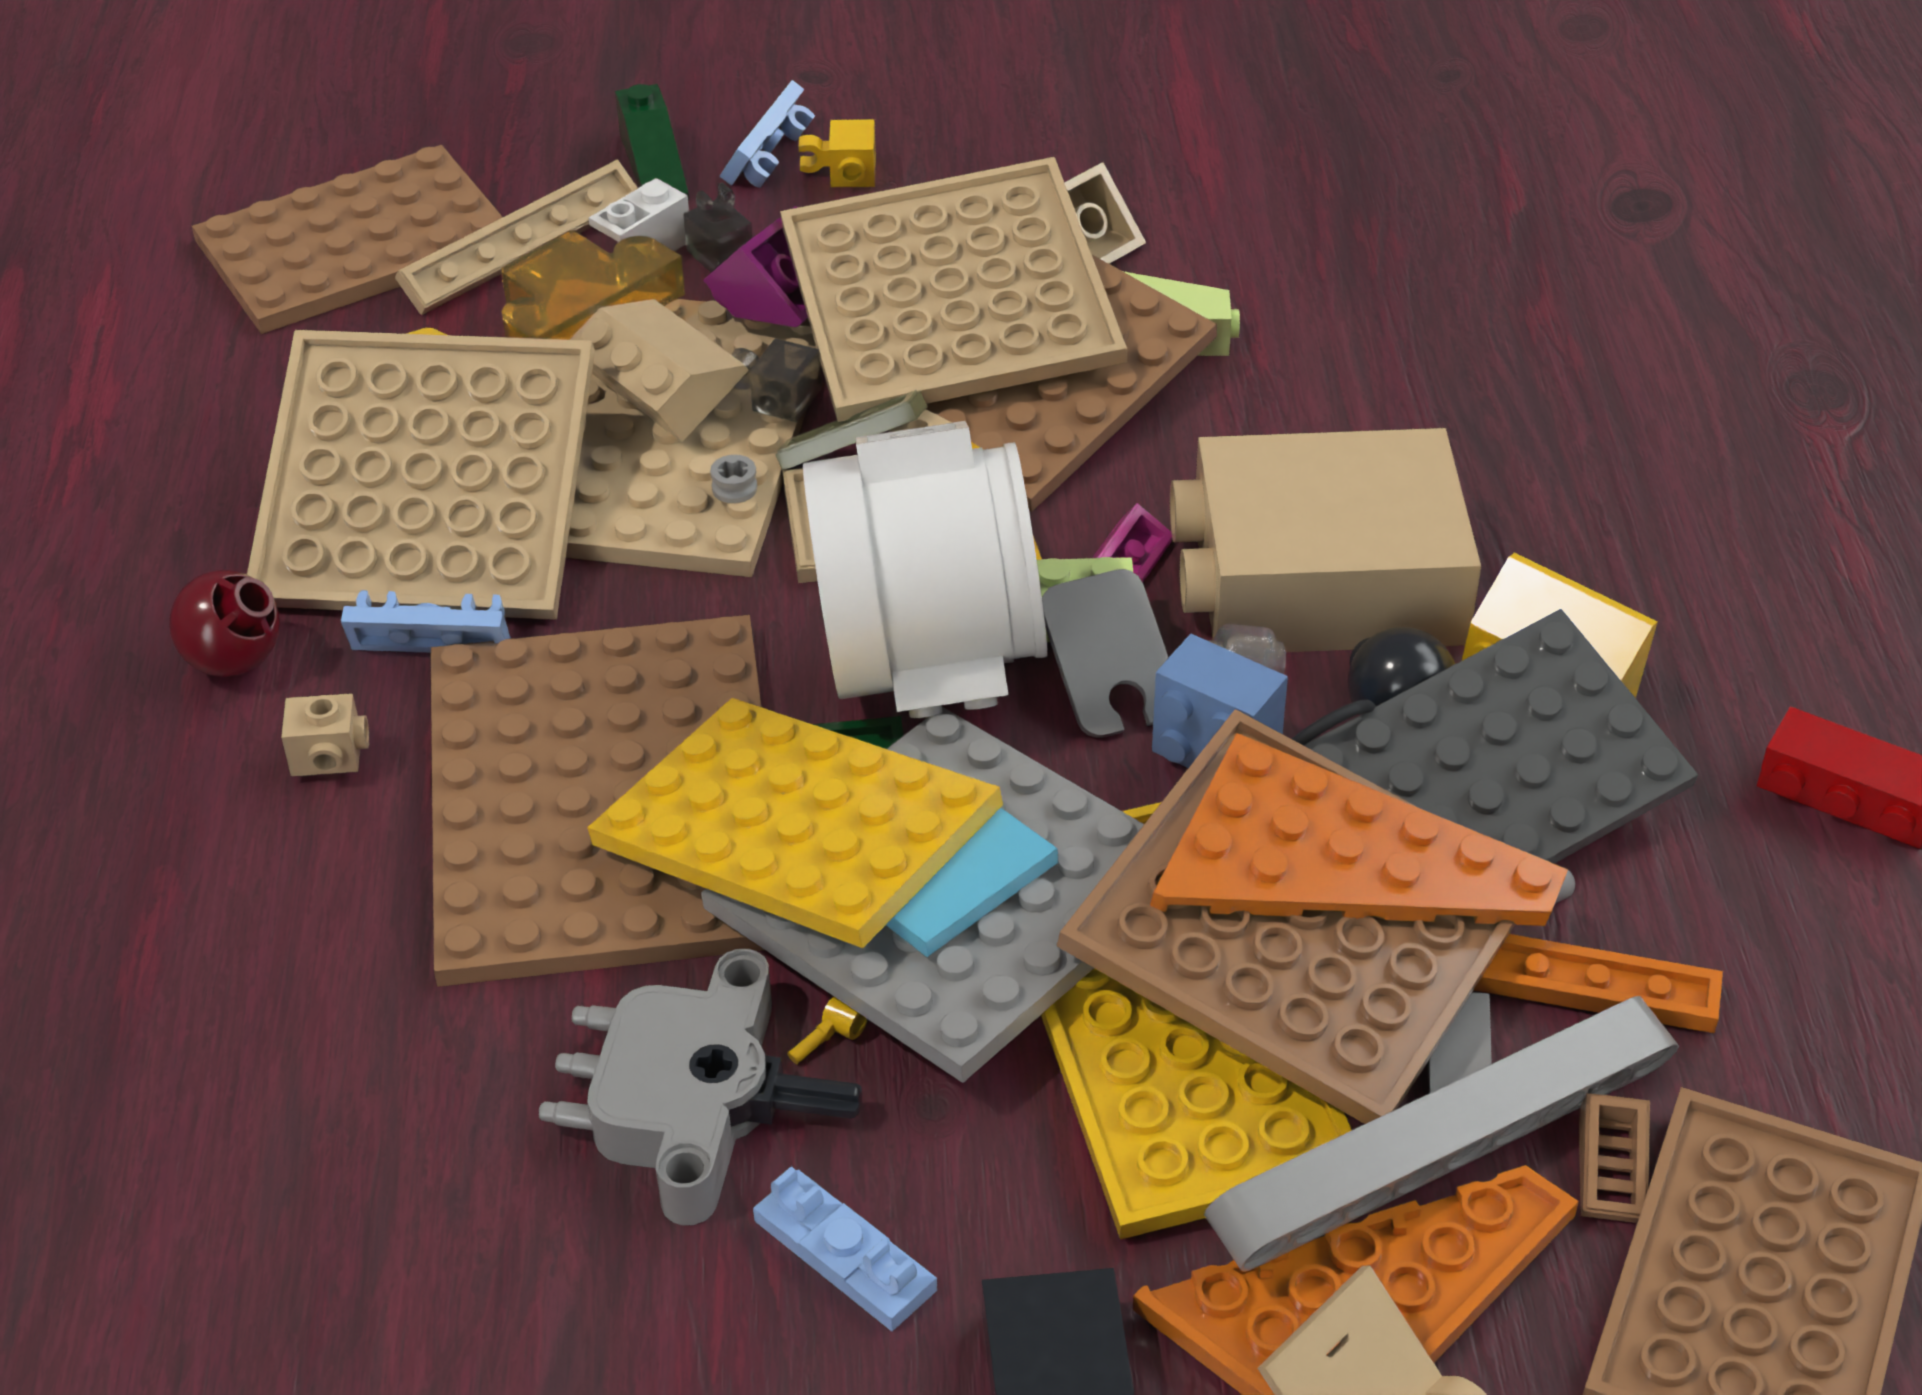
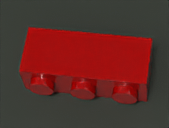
[1757,706,1922,849]

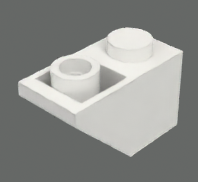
[589,178,692,261]

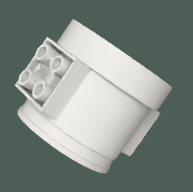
[803,421,1047,718]

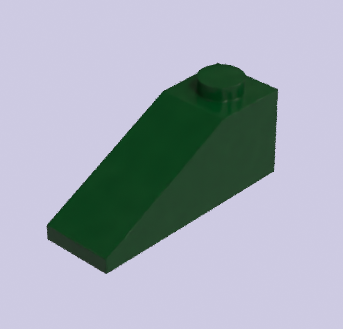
[615,84,689,200]

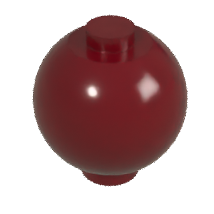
[169,570,280,677]

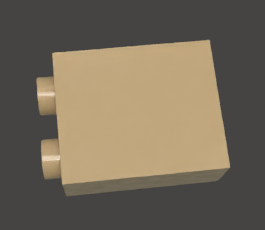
[1170,428,1481,654]

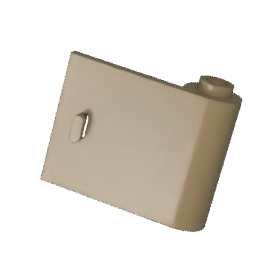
[1257,1265,1487,1395]

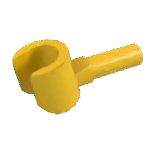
[787,997,867,1064]

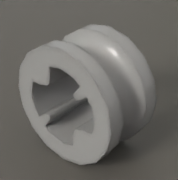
[710,455,758,503]

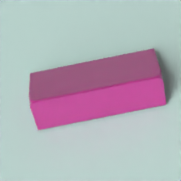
[1092,503,1173,583]

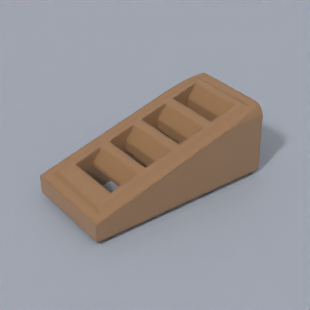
[1579,1093,1650,1223]

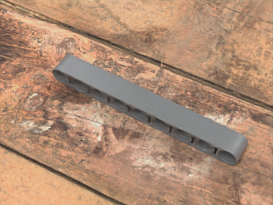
[1204,996,1679,1272]

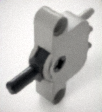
[539,949,862,1225]

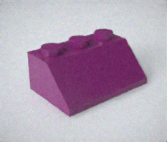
[703,206,808,327]

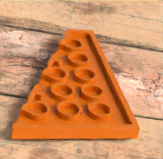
[1150,733,1568,926]
[1133,1165,1579,1395]

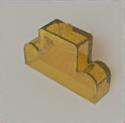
[501,231,685,340]

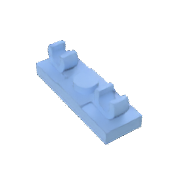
[719,80,815,188]
[341,590,511,653]
[753,1166,937,1331]

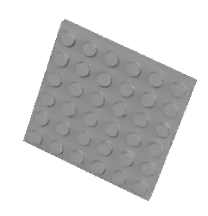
[701,707,1144,1083]

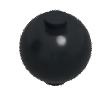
[1348,627,1455,715]

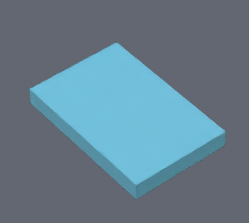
[886,808,1058,957]

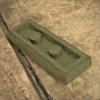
[776,390,927,471]

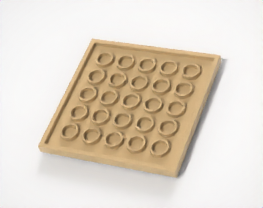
[780,157,1127,422]
[247,330,595,619]

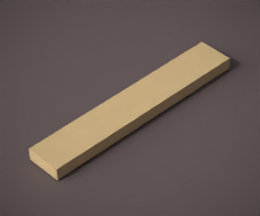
[395,159,638,315]

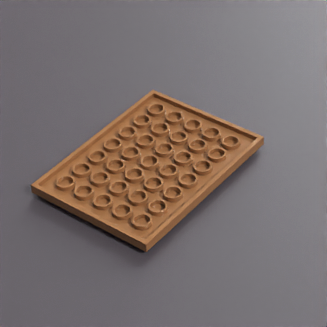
[431,615,765,987]

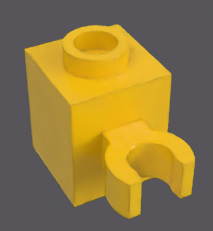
[799,119,876,187]

